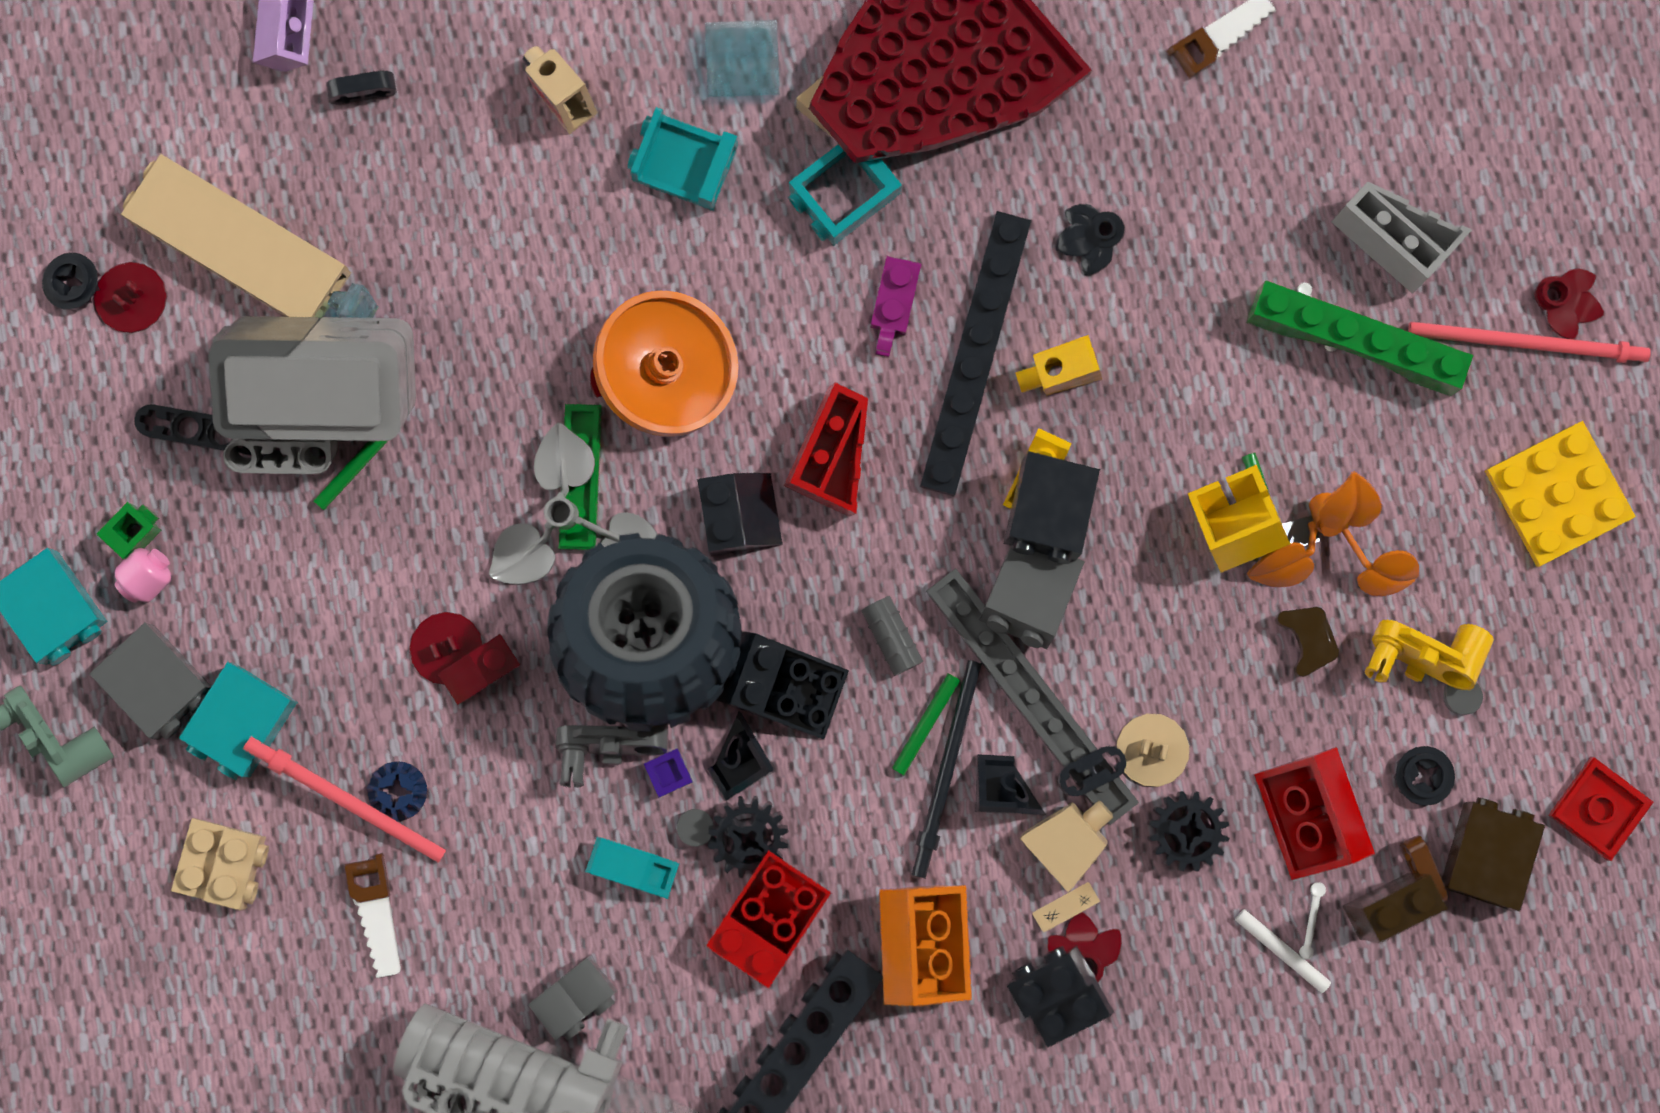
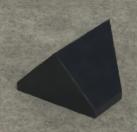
[708,710,776,801]
[975,754,1046,815]

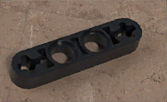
[134,404,266,457]

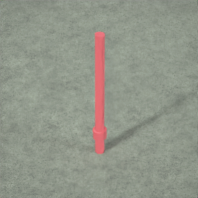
[243,736,446,863]

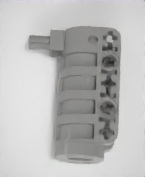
[393,1004,628,1113]

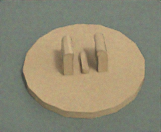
[1117,714,1189,787]

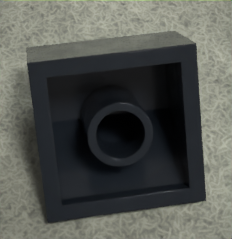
[697,473,783,557]

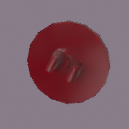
[94,262,167,333]
[409,612,483,685]

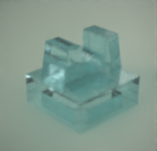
[327,283,379,318]

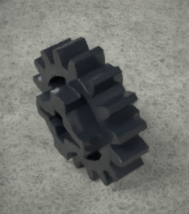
[1147,791,1230,872]
[708,796,789,878]

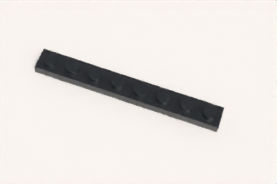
[920,211,1032,497]

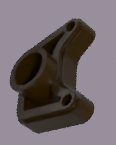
[1275,607,1339,678]

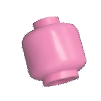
[115,548,171,603]

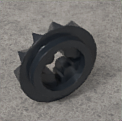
[42,252,101,310]
[1394,746,1455,806]

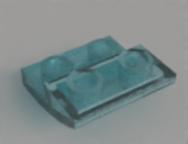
[705,20,780,97]

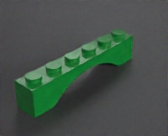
[1246,280,1474,397]

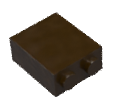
[1442,797,1545,911]
[1342,873,1448,943]

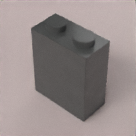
[979,546,1085,650]
[90,622,212,740]

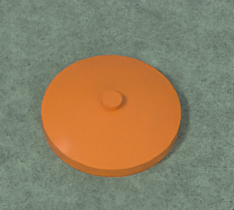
[593,291,738,437]

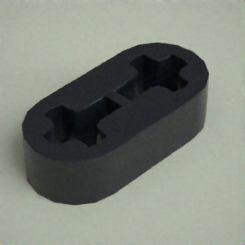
[326,71,396,105]
[1058,746,1127,797]

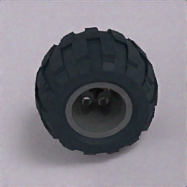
[546,533,742,731]

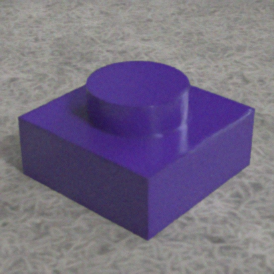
[644,748,693,798]

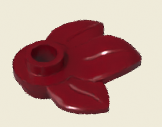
[1535,269,1605,339]
[1047,912,1122,982]

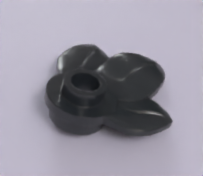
[1055,204,1125,276]

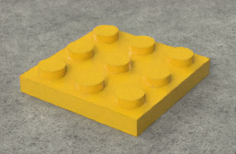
[1484,421,1636,567]

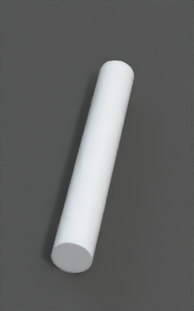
[1235,909,1331,993]

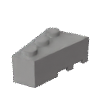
[1332,182,1472,294]

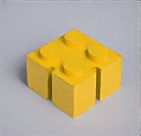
[1187,465,1290,573]

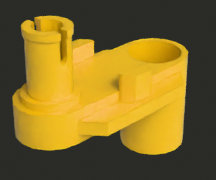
[1365,620,1494,690]

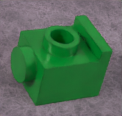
[97,502,162,560]

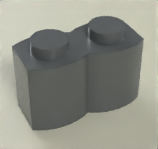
[528,956,617,1041]

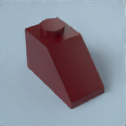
[438,634,520,705]

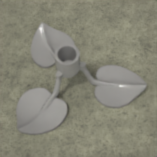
[489,423,657,584]

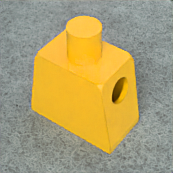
[1015,335,1102,396]

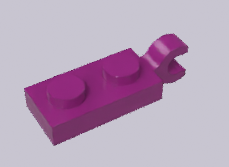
[870,256,922,357]

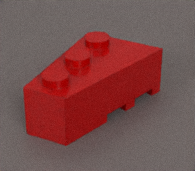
[784,382,868,517]

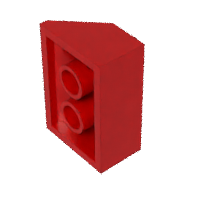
[1254,747,1375,880]

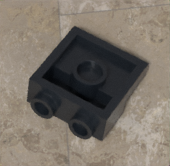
[1007,945,1114,1048]

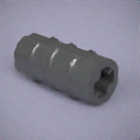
[861,596,923,676]

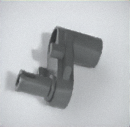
[555,724,669,788]

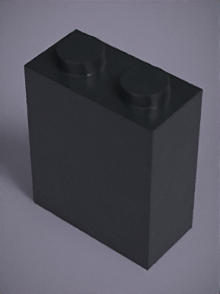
[1003,451,1100,564]

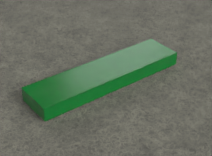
[558,404,602,551]

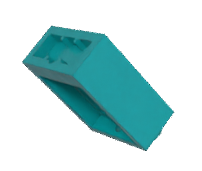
[788,144,902,246]

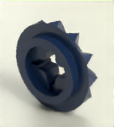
[367,761,427,821]

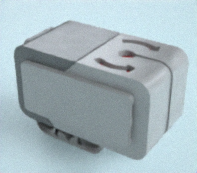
[208,316,416,474]

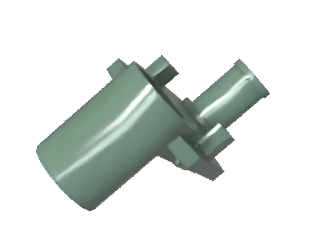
[0,685,114,787]

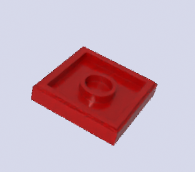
[1548,757,1654,861]

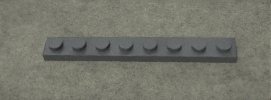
[926,568,1139,826]

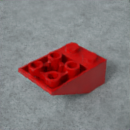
[706,851,832,988]

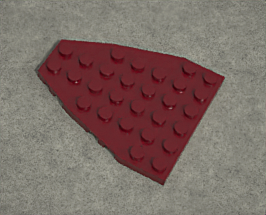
[808,0,1092,163]

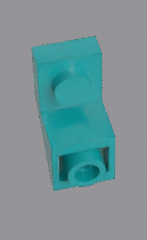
[585,836,680,899]

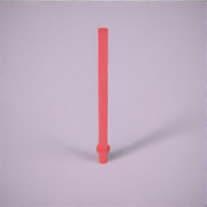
[1408,322,1651,363]

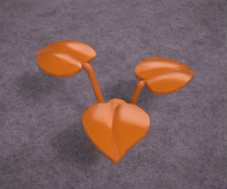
[1247,471,1419,596]

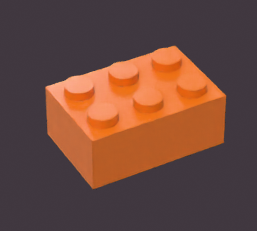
[879,885,972,1006]

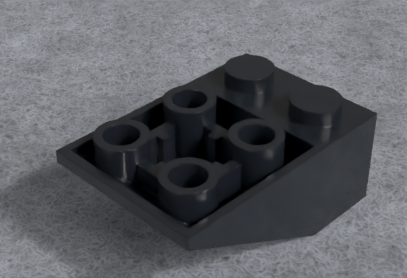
[716,631,849,740]

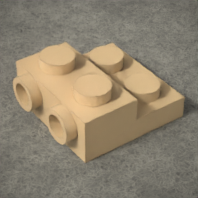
[171,818,269,910]

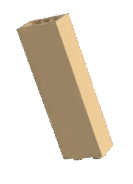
[121,154,351,319]

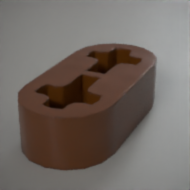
[1400,835,1448,902]

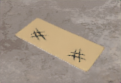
[1032,882,1100,932]

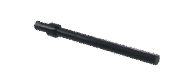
[911,660,982,879]

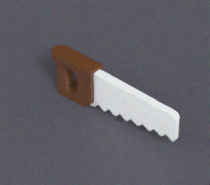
[1166,0,1276,79]
[345,853,401,978]

